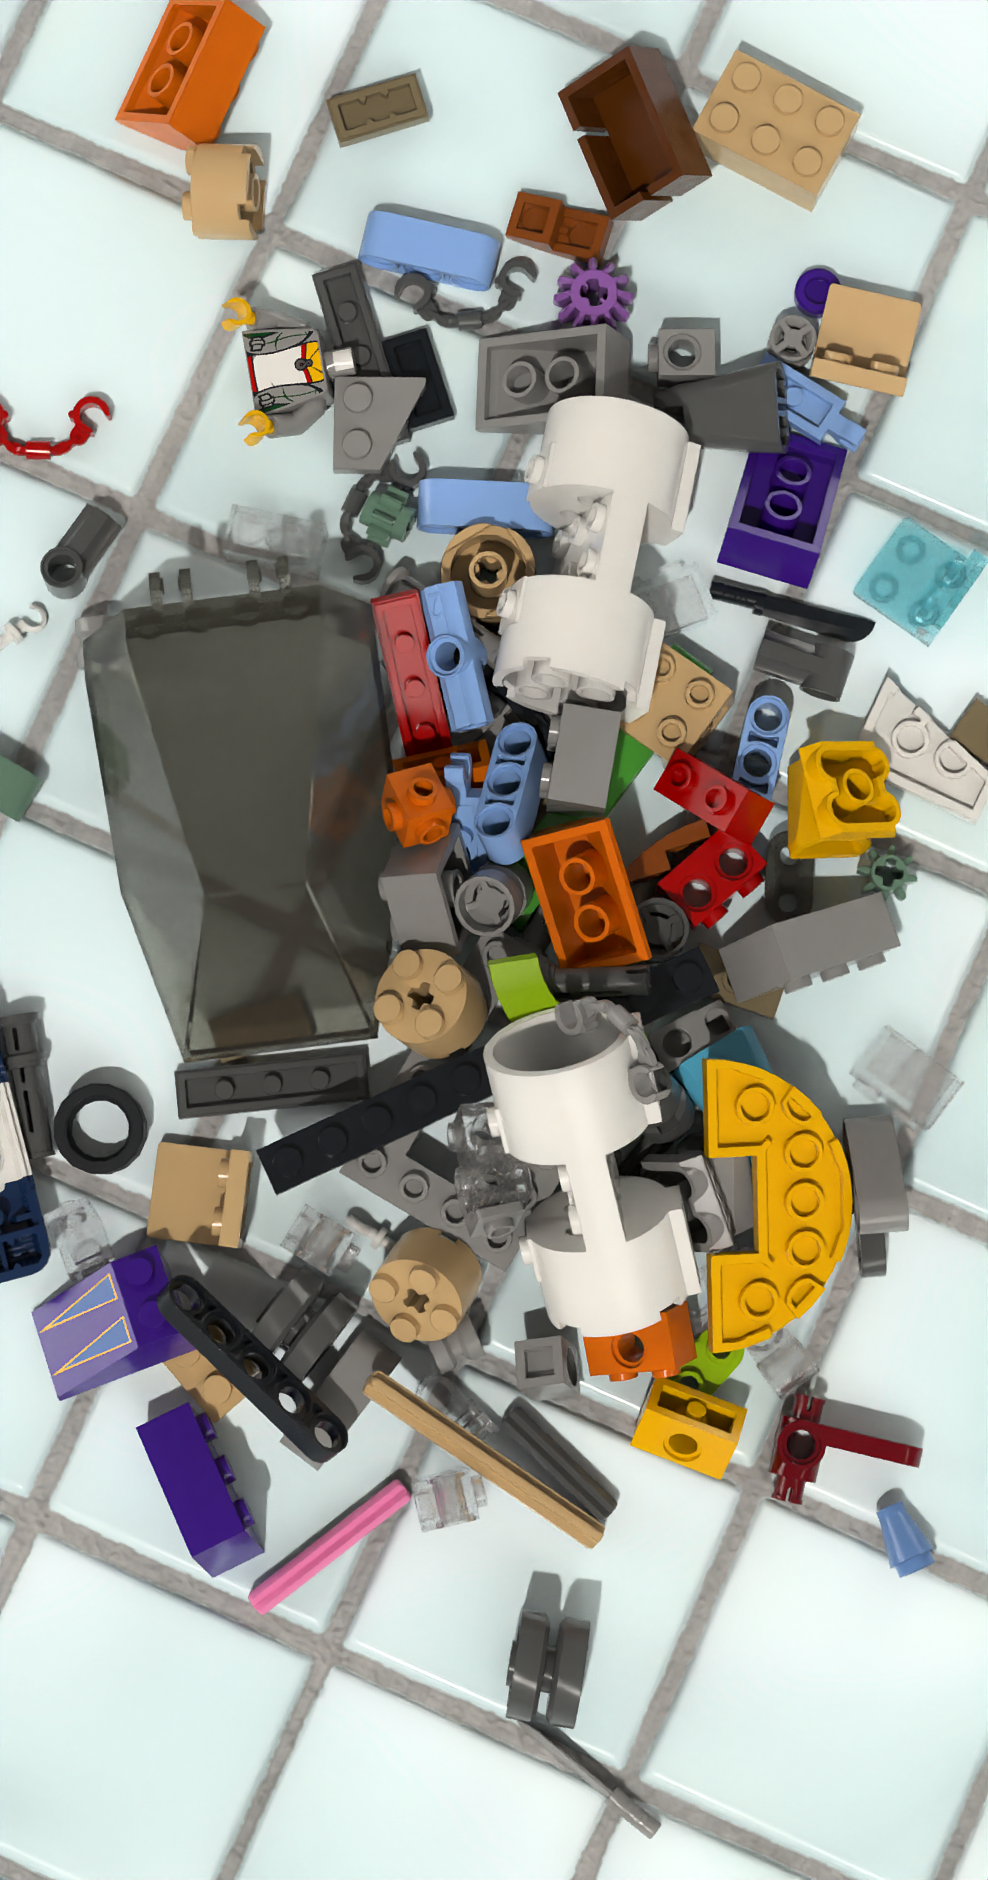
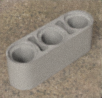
[842,1115,909,1235]
[279,1329,402,1471]

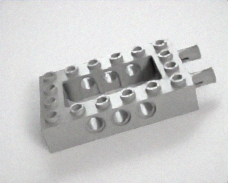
[339,904,654,1272]

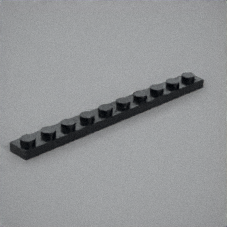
[256,947,720,1196]

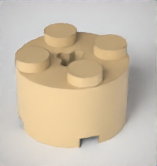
[182,143,266,240]
[440,523,536,628]
[373,949,488,1059]
[368,1227,482,1342]

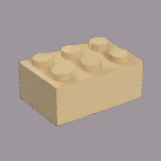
[693,49,861,212]

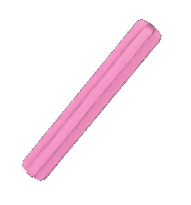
[248,1479,411,1615]

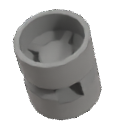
[454,860,534,937]

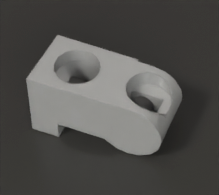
[647,999,737,1074]

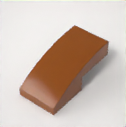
[505,191,613,267]
[626,819,711,886]

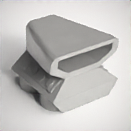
[640,1131,753,1253]

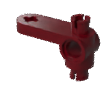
[768,1393,923,1505]

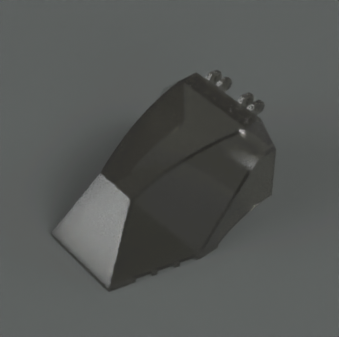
[82,556,399,1063]

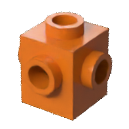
[381,763,456,848]

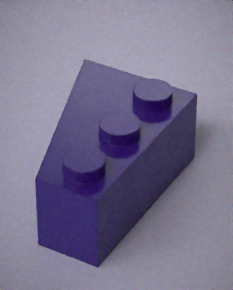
[136,1402,265,1578]

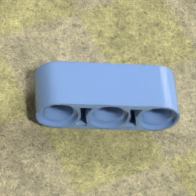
[358,211,501,291]
[417,478,554,539]
[731,695,790,826]
[474,722,549,865]

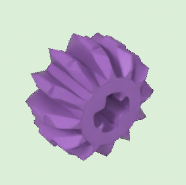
[553,257,634,331]

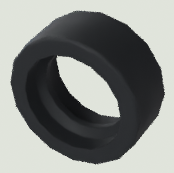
[54,1083,147,1174]

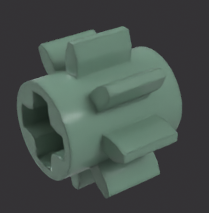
[359,485,417,548]
[856,845,918,902]

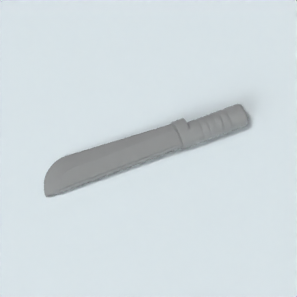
[517,1720,661,1839]

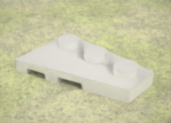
[857,676,988,825]

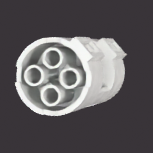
[492,396,701,723]
[483,1008,702,1337]

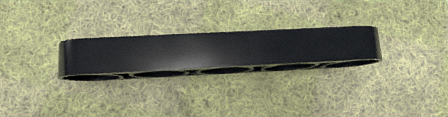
[157,1275,348,1463]

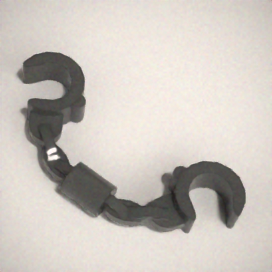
[394,260,536,331]
[340,451,427,585]

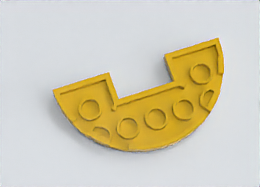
[702,1058,853,1353]

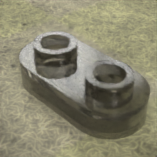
[763,830,814,924]

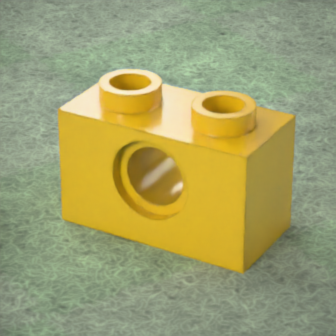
[630,1378,748,1480]

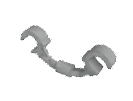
[555,996,671,1105]

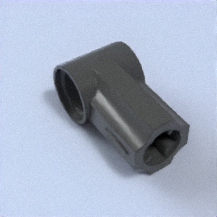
[40,503,122,599]
[753,629,855,702]

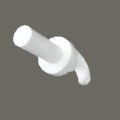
[0,604,47,651]
[346,1214,396,1252]

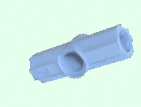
[419,581,495,732]

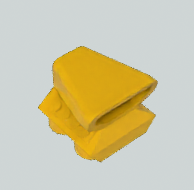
[787,741,901,859]

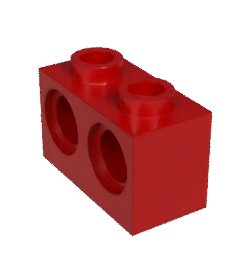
[653,748,775,845]
[655,830,768,931]

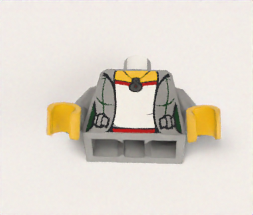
[221,297,357,446]

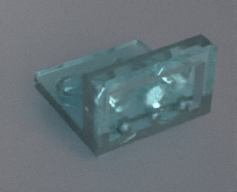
[853,517,988,647]

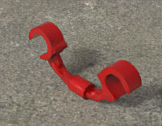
[0,396,112,460]

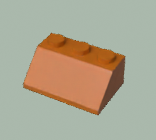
[115,0,266,150]
[520,817,652,968]

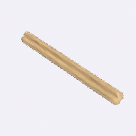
[362,1370,605,1549]

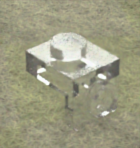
[43,1197,116,1283]

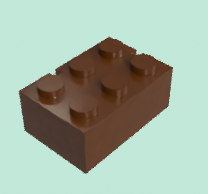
[557,46,713,221]

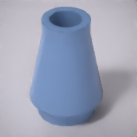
[876,1501,935,1578]

